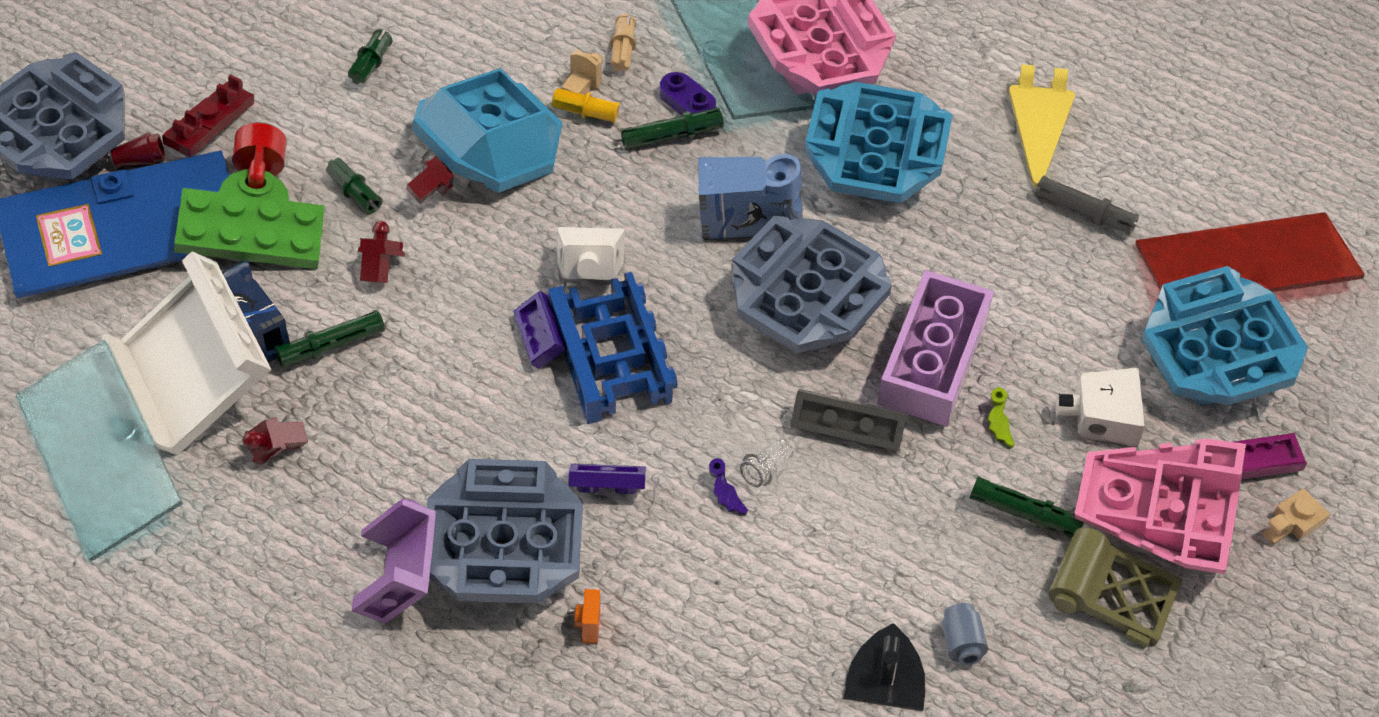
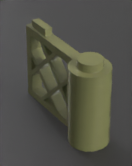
[1048,527,1182,648]

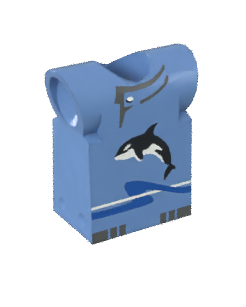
[698,154,803,240]

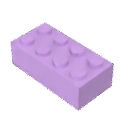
[877,270,994,427]

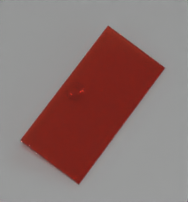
[1135,212,1365,292]

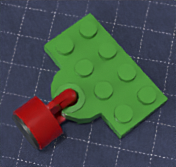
[174,122,325,269]

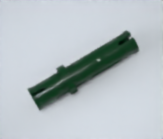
[620,107,724,150]
[274,310,385,369]
[969,476,1084,537]

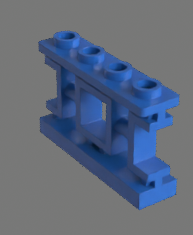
[548,272,678,424]

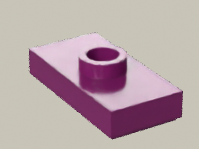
[1233,433,1307,480]

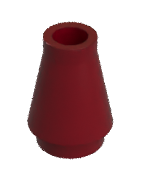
[111,132,166,168]

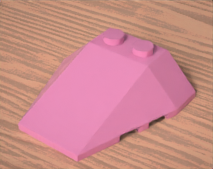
[1075,439,1246,574]

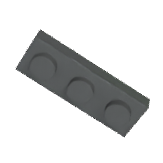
[790,389,908,451]

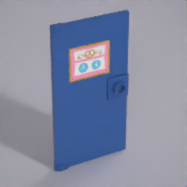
[0,150,230,299]

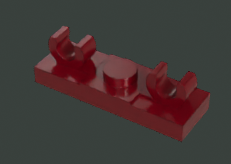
[162,74,254,157]

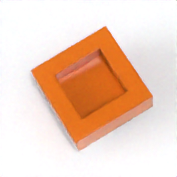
[575,589,601,644]

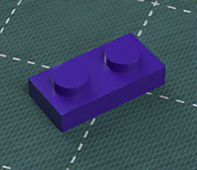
[568,463,646,494]

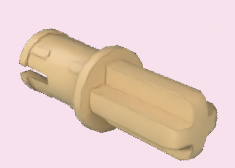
[610,14,636,72]

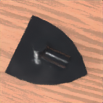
[844,623,926,711]

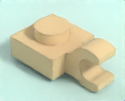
[1262,488,1330,545]

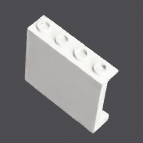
[101,251,271,455]

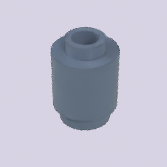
[942,603,988,665]

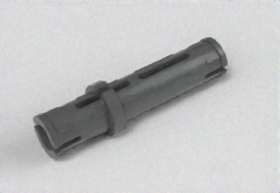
[1035,175,1139,235]

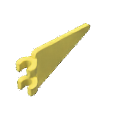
[1009,64,1075,187]

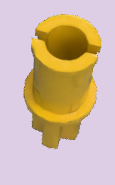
[552,88,620,124]

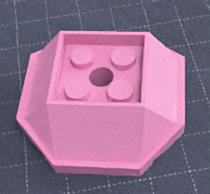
[747,0,896,96]

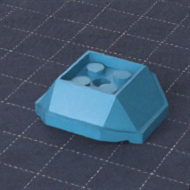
[412,68,563,193]
[805,82,953,203]
[1142,266,1308,406]

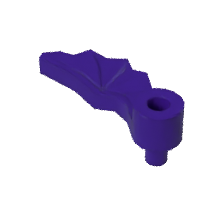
[709,458,748,515]

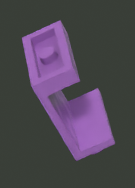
[351,498,436,624]

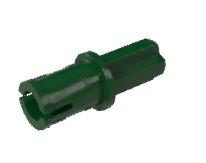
[348,29,393,85]
[326,158,383,215]

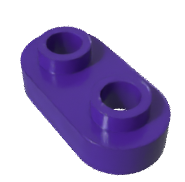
[660,72,716,115]

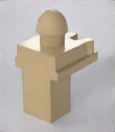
[561,49,603,95]

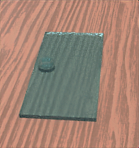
[670,0,816,120]
[16,339,183,562]

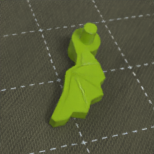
[988,387,1015,448]

